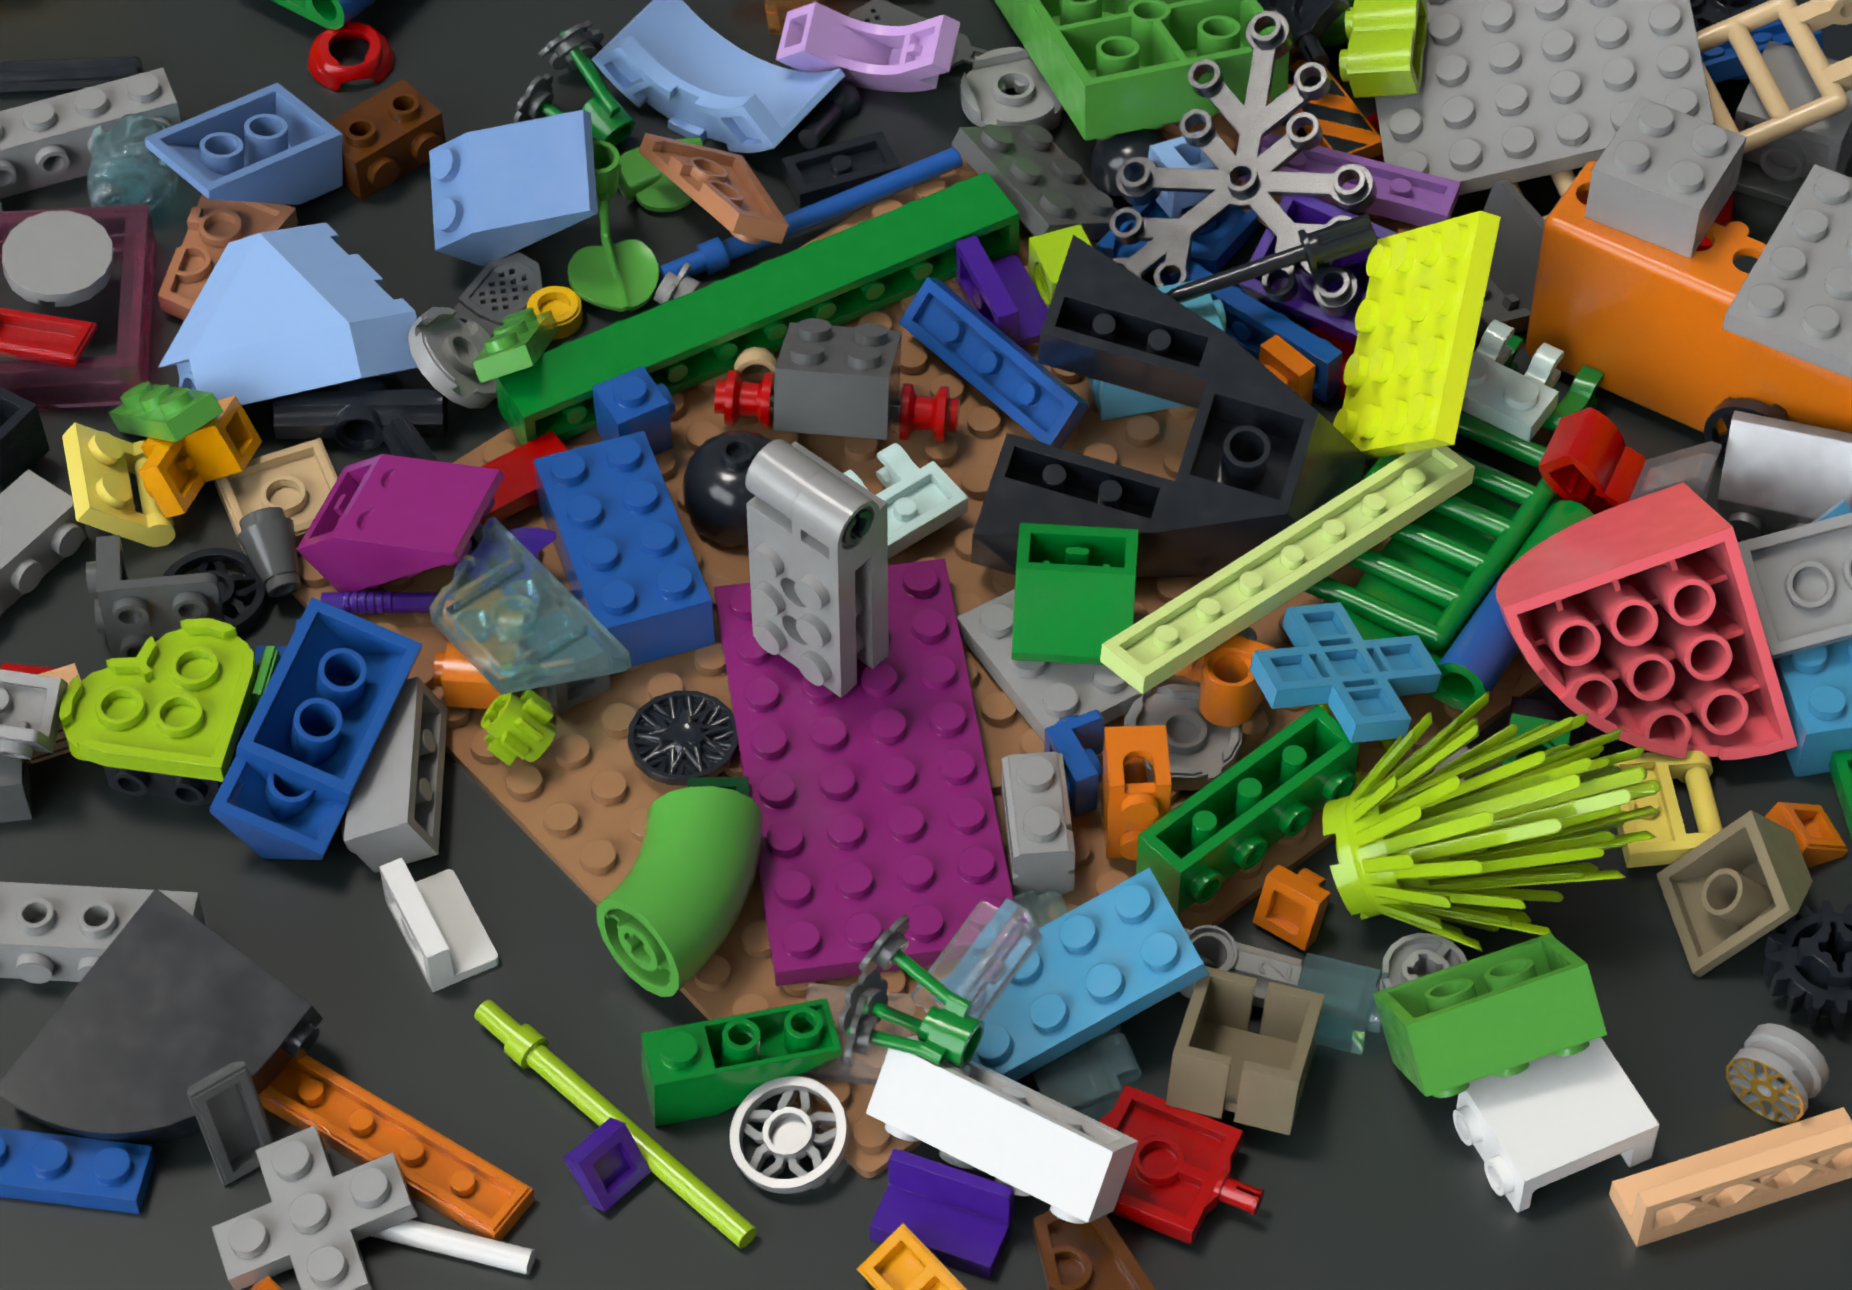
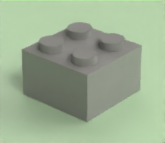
[1585,97,1747,258]

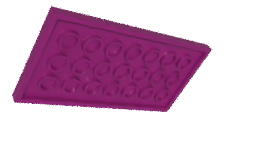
[714,558,1021,986]

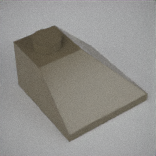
[1656,810,1813,977]

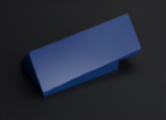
[210,597,422,860]

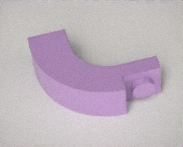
[776,2,961,92]

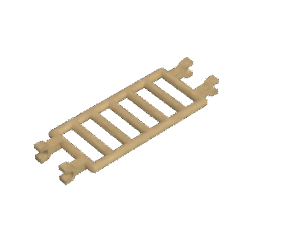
[1469,0,1852,220]

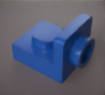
[1044,710,1105,817]

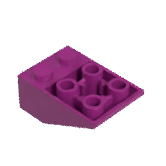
[296,454,505,592]

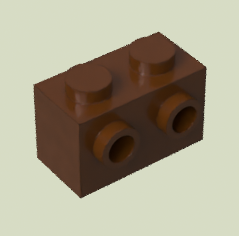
[328,78,446,201]

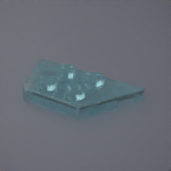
[429,517,631,695]

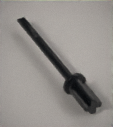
[1165,214,1377,303]

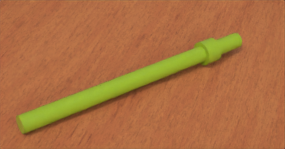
[474,999,757,1249]

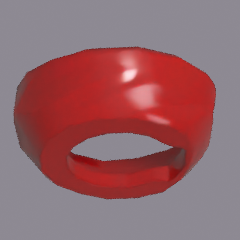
[307,22,394,91]

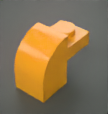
[139,395,262,519]

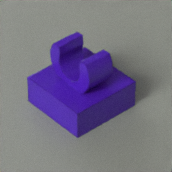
[563,1117,651,1212]

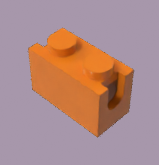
[1101,725,1172,861]

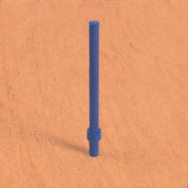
[659,147,963,278]

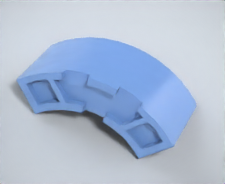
[591,0,845,153]

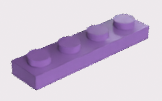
[1239,133,1461,227]

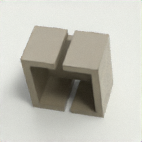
[1165,966,1325,1135]

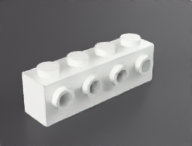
[866,1034,1139,1224]

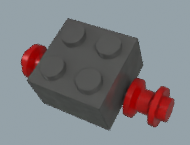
[714,319,960,443]

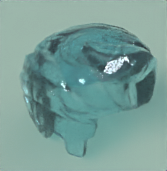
[87,114,180,216]

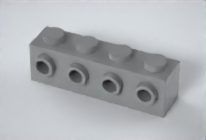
[0,68,181,199]
[0,882,206,984]

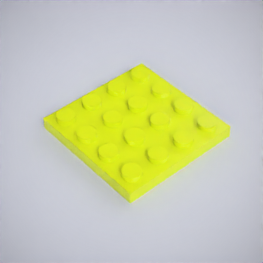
[1333,211,1501,459]

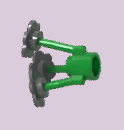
[513,19,635,146]
[839,914,985,1068]

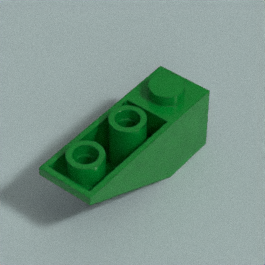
[641,998,842,1127]

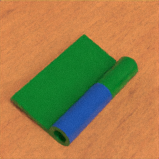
[1345,485,1594,711]

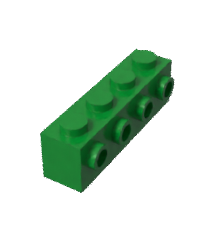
[1136,704,1360,916]

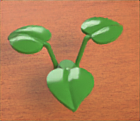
[568,137,702,312]

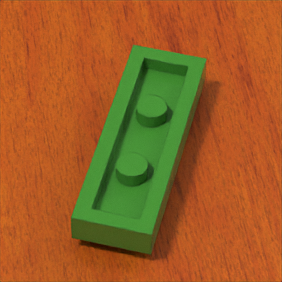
[472,308,559,383]
[109,381,223,442]

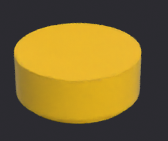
[527,286,583,339]

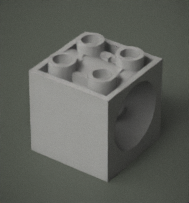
[1734,41,1852,207]

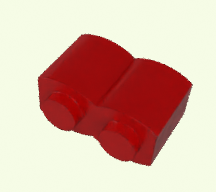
[1538,407,1661,515]

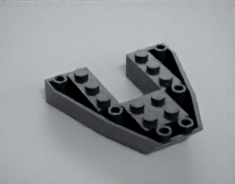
[971,235,1367,577]

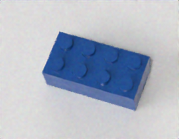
[533,431,715,673]

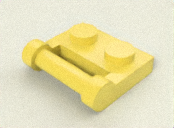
[62,422,175,547]
[1613,751,1723,868]

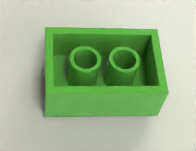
[1373,933,1607,1098]

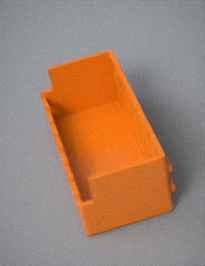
[1525,161,1852,434]

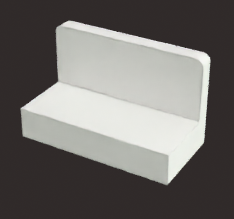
[379,858,499,992]

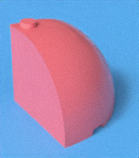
[1495,482,1798,760]

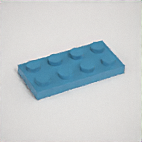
[933,868,1209,1081]

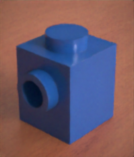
[592,366,676,455]

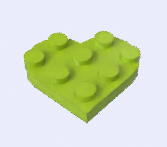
[59,618,257,782]

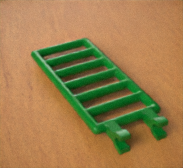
[1304,335,1604,651]

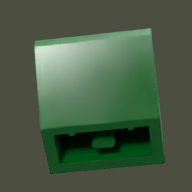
[1011,523,1139,665]

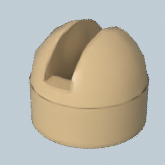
[734,347,777,383]

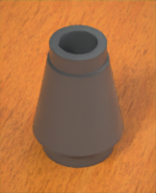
[238,507,302,597]

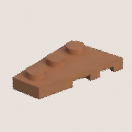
[638,133,789,244]
[158,194,298,320]

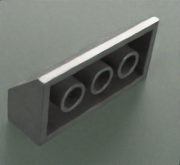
[1717,410,1852,541]

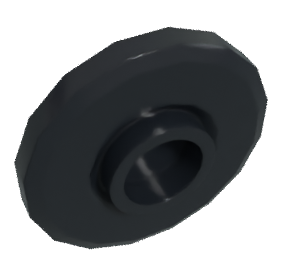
[628,691,738,786]

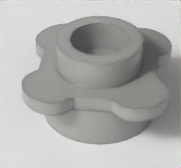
[653,262,701,304]

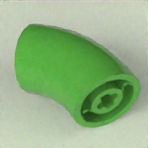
[596,786,763,997]

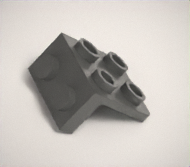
[1477,180,1545,340]
[86,535,226,658]

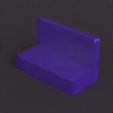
[956,236,1048,348]
[869,1149,1014,1281]

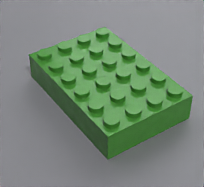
[994,0,1289,141]

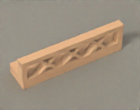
[1609,1107,1852,1247]

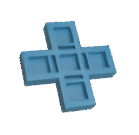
[1249,602,1442,743]

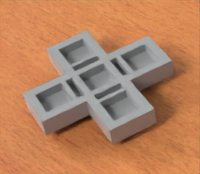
[212,1125,417,1290]

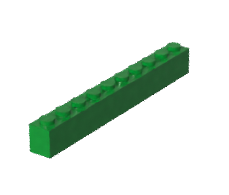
[495,172,1019,445]

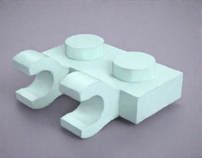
[1462,320,1564,442]
[843,443,969,559]

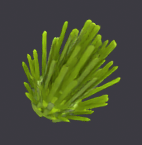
[1322,691,1660,952]

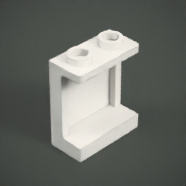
[1453,1037,1659,1213]

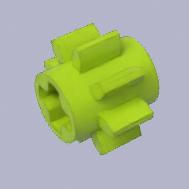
[481,688,556,766]

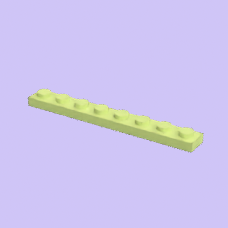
[1100,446,1475,695]

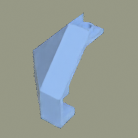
[158,222,418,406]

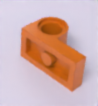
[1175,634,1275,727]

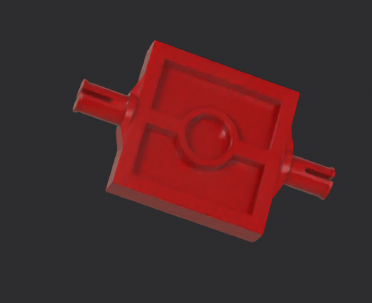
[1099,1085,1265,1245]

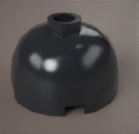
[682,430,772,546]

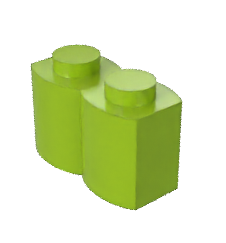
[1339,0,1428,98]

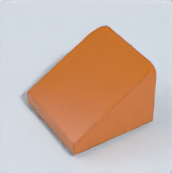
[1765,802,1848,868]

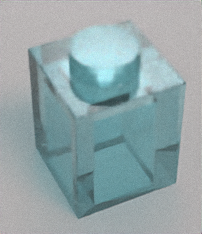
[1297,953,1382,1055]

